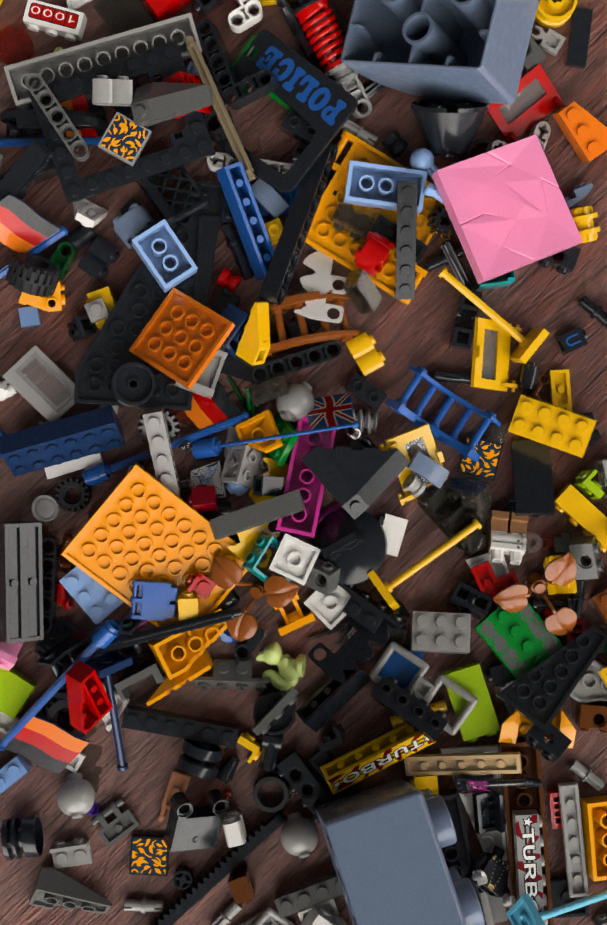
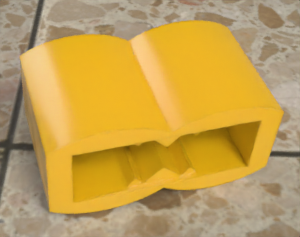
[345,331,386,377]

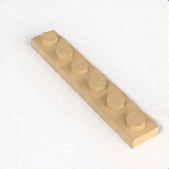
[404,752,522,776]

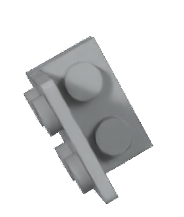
[220,445,270,490]

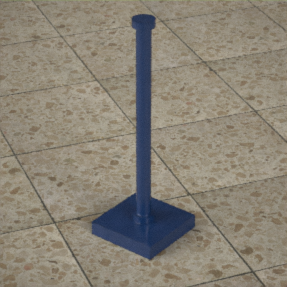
[84,650,133,771]

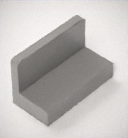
[478,888,508,925]

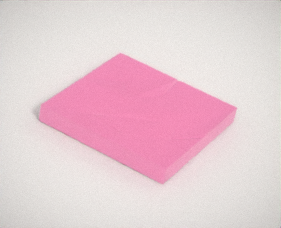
[431,134,583,284]

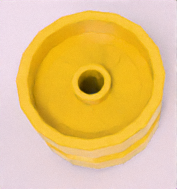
[535,0,578,28]

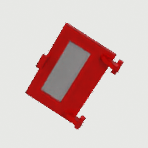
[487,64,564,144]

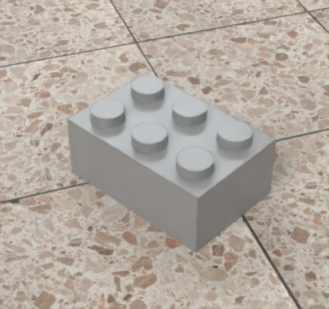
[410,611,471,654]

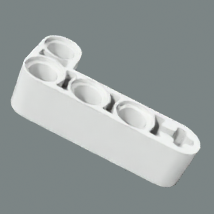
[228,0,263,33]

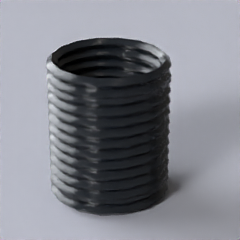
[67,224,98,251]

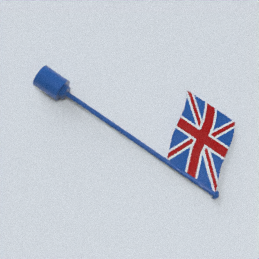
[192,393,359,459]

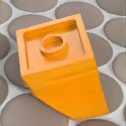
[498,709,576,748]

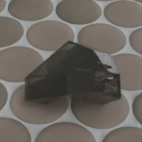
[417,477,492,553]

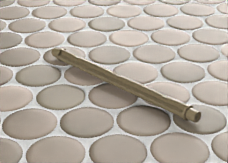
[184,36,256,182]

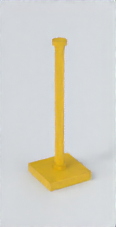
[438,267,550,364]
[367,518,482,611]

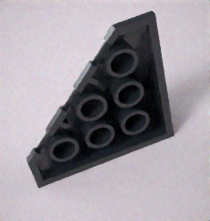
[301,445,410,520]

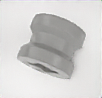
[402,473,427,497]

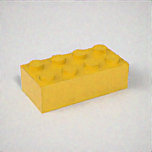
[508,394,597,458]

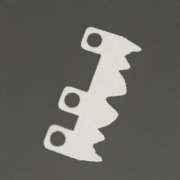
[294,247,349,323]

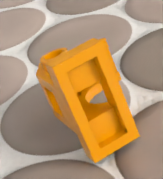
[18,280,66,312]
[274,593,316,636]

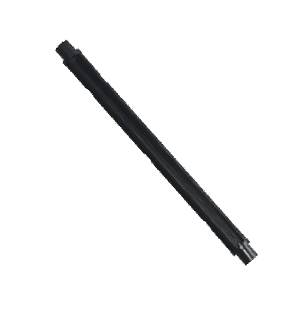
[93,607,242,654]

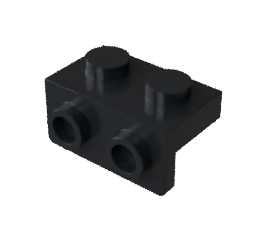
[472,790,506,834]

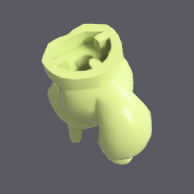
[256,641,306,691]

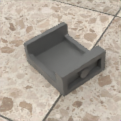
[114,660,167,702]

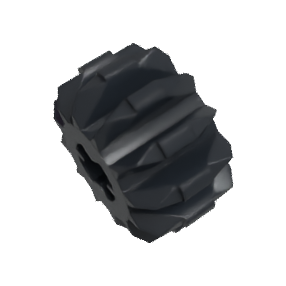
[427,205,455,239]

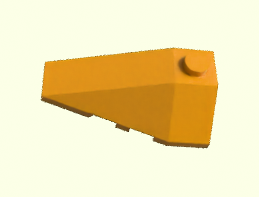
[148,608,227,680]
[146,649,214,706]

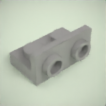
[49,837,93,869]

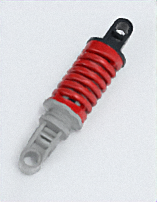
[293,0,372,119]

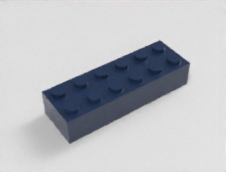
[0,405,125,476]

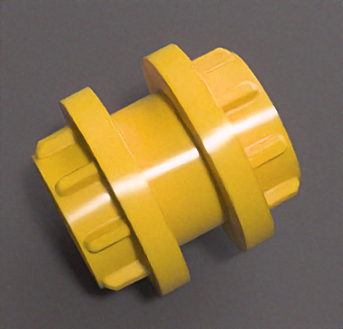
[569,205,601,244]

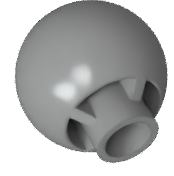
[276,381,315,422]
[56,773,95,819]
[280,812,319,858]

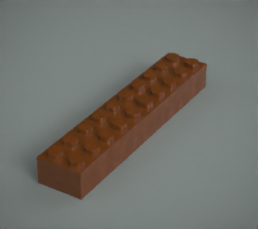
[497,737,554,925]

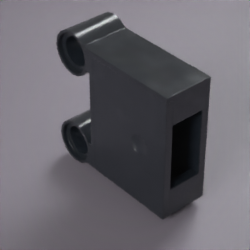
[163,789,229,852]

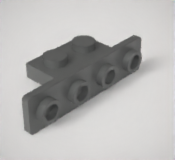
[194,659,271,691]

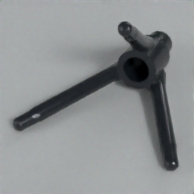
[308,618,358,646]

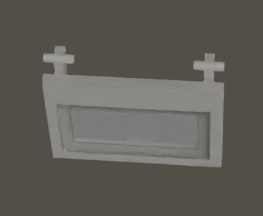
[0,345,75,425]

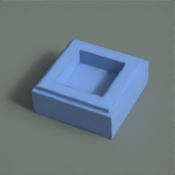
[18,306,41,328]

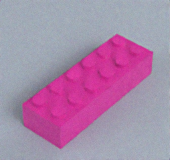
[276,417,336,539]

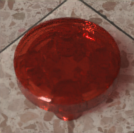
[0,27,34,65]

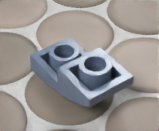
[251,178,289,219]
[564,182,593,209]
[407,450,450,489]

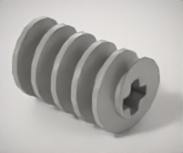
[337,408,378,435]

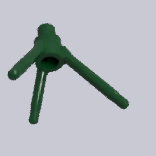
[227,376,269,418]

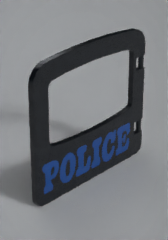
[201,30,358,192]

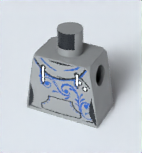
[181,461,227,497]

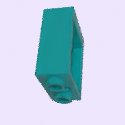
[242,533,291,583]

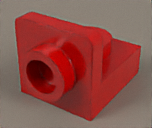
[185,569,216,599]

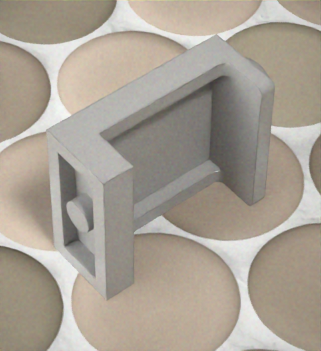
[174,347,228,399]

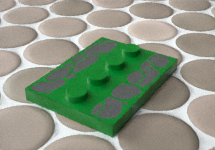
[473,603,564,680]

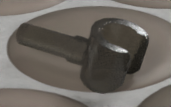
[178,440,194,455]

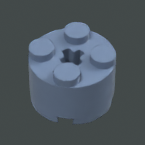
[113,203,157,249]

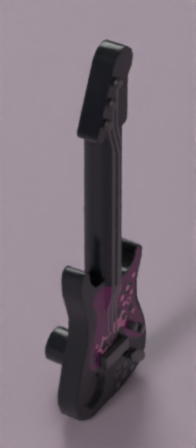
[455,774,543,794]

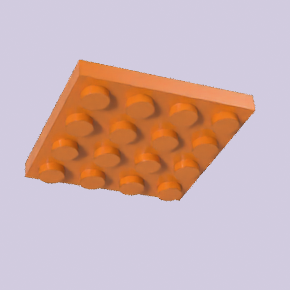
[129,287,235,390]

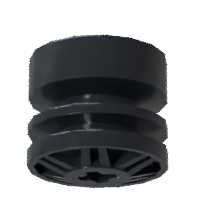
[1,815,44,861]

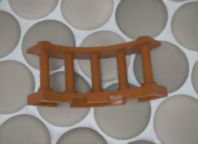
[246,290,360,359]

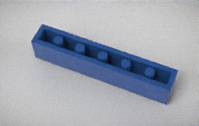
[216,161,274,281]

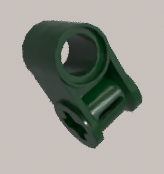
[49,241,78,280]

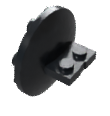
[312,508,387,585]

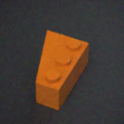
[552,101,607,163]

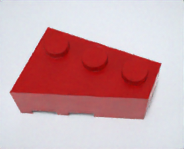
[65,660,113,735]

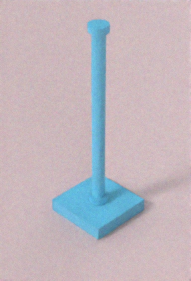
[506,890,607,925]

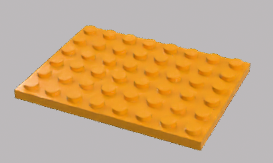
[61,463,248,627]

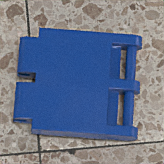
[129,579,178,621]

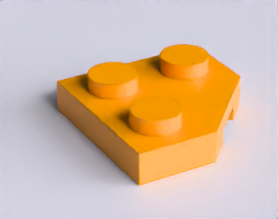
[235,410,283,453]

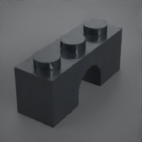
[449,289,483,351]

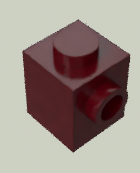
[188,484,218,512]

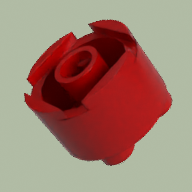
[354,231,396,277]

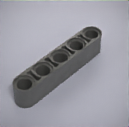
[25,73,90,162]
[209,490,306,540]

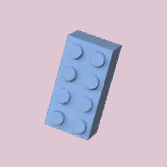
[343,160,428,214]

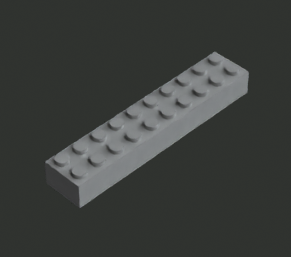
[3,13,202,108]

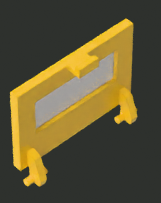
[470,317,522,392]
[379,423,449,505]

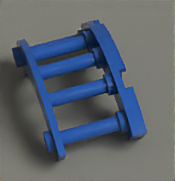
[385,365,501,463]

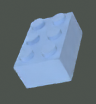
[132,219,198,293]
[59,566,124,625]

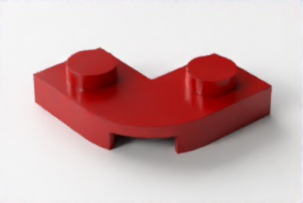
[470,561,519,597]

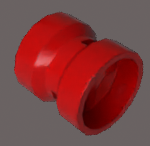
[216,267,243,293]

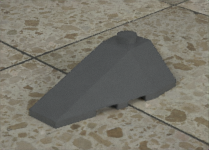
[131,82,214,127]
[28,867,112,914]

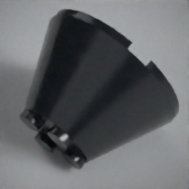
[411,99,489,158]

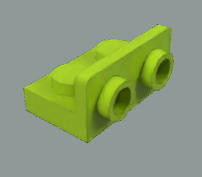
[573,469,605,500]

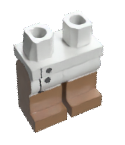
[488,510,529,565]

